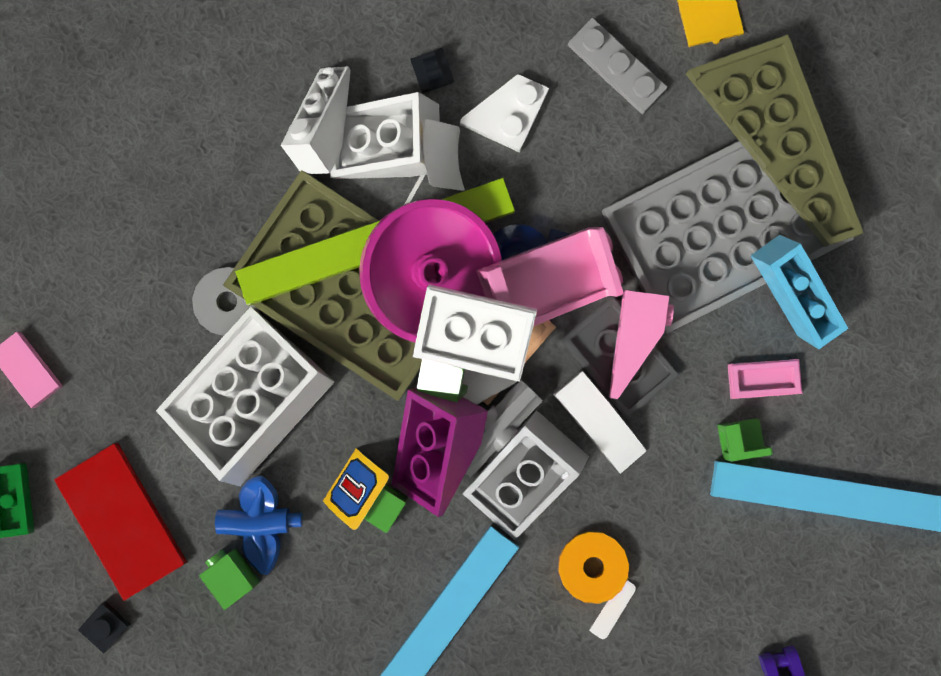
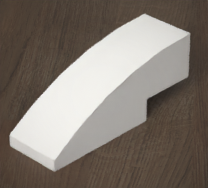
[553,371,646,474]

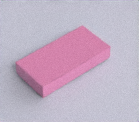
[0,332,63,408]
[728,359,802,399]

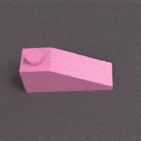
[609,290,674,399]

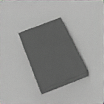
[559,296,680,419]

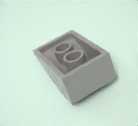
[463,410,589,540]

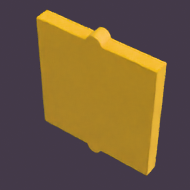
[677,0,744,47]

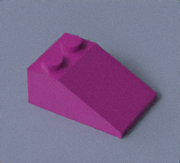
[392,388,488,517]

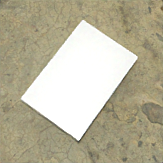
[413,284,537,382]

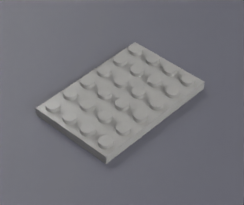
[602,141,854,334]

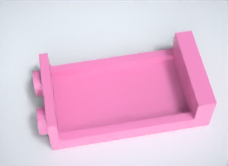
[476,227,624,326]

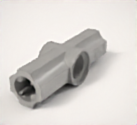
[466,380,543,478]

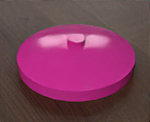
[360,199,502,343]

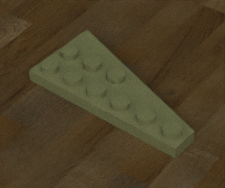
[686,35,864,247]

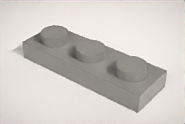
[568,18,668,115]

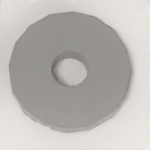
[192,267,261,336]

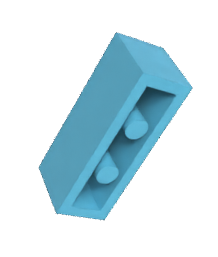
[750,235,849,349]

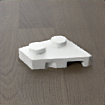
[460,74,549,153]

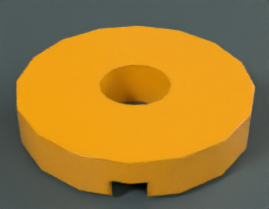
[558,531,629,604]

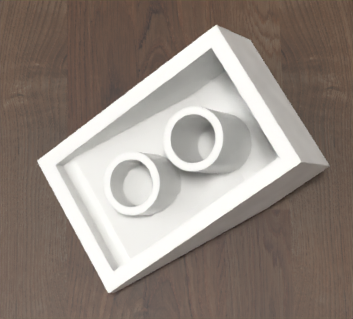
[330,92,440,179]

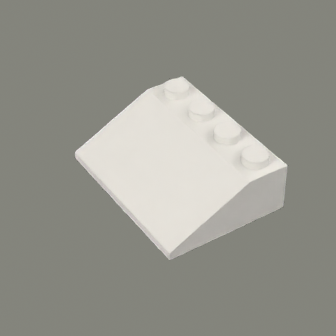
[156,307,334,486]

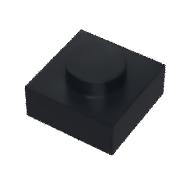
[78,601,131,654]

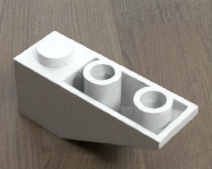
[281,66,351,174]

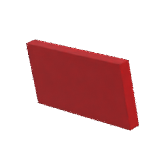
[54,443,188,601]

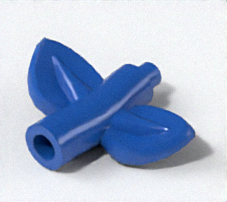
[215,476,303,575]

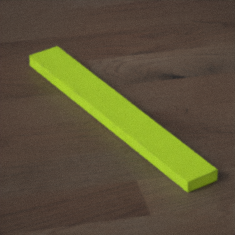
[235,178,515,306]

